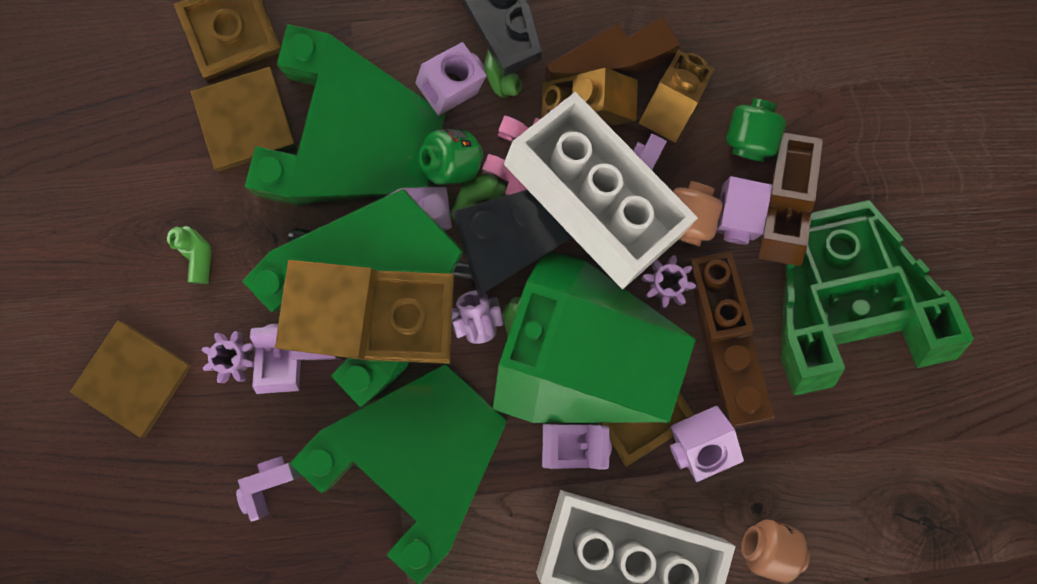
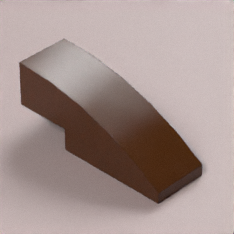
[545,17,681,82]
[758,133,823,266]

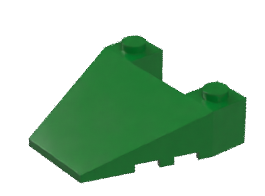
[245,24,446,206]
[242,189,463,408]
[780,200,974,396]
[290,364,507,584]

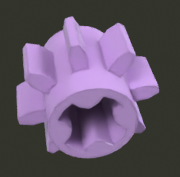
[641,255,696,309]
[452,291,504,344]
[202,331,255,383]

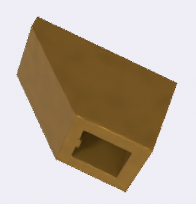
[639,50,714,143]
[541,68,638,126]

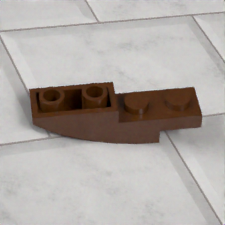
[689,251,775,429]

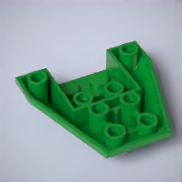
[493,251,696,423]

